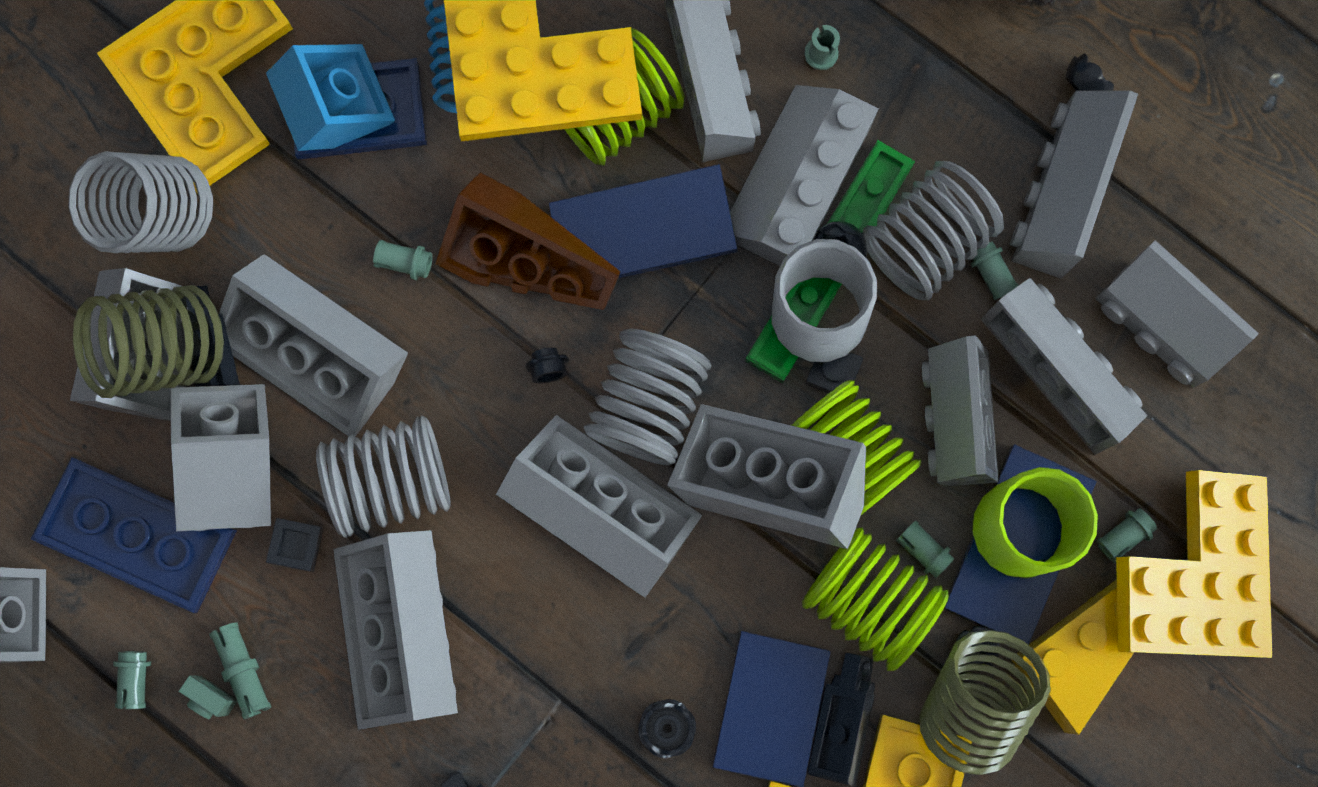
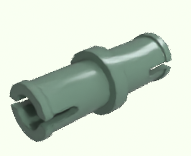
[209,622,272,719]

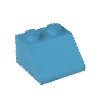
[266,44,395,151]

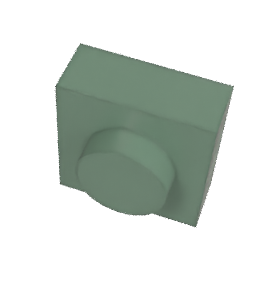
[179,675,237,719]

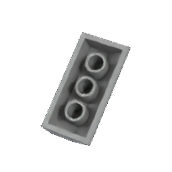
[664,0,761,162]
[730,85,879,266]
[1010,91,1138,279]
[219,254,408,436]
[981,278,1147,455]
[667,404,866,549]
[496,415,703,598]
[333,530,458,730]

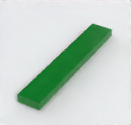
[745,140,915,384]

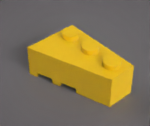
[1011,579,1134,735]

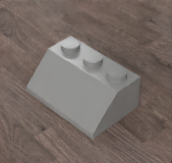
[1095,240,1259,388]
[70,268,185,421]
[922,335,998,487]

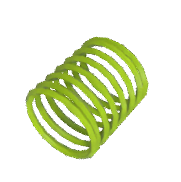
[565,28,685,165]
[791,380,921,515]
[973,467,1098,578]
[802,527,949,671]

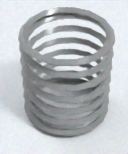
[68,151,213,253]
[862,161,1004,300]
[772,239,877,362]
[584,328,712,466]
[316,415,451,538]

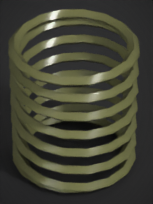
[73,285,224,398]
[919,629,1051,775]

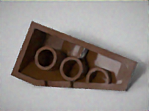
[435,172,621,310]

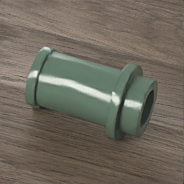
[804,25,840,70]
[373,240,432,280]
[970,241,1019,301]
[1096,508,1157,563]
[896,520,954,578]
[113,651,151,709]

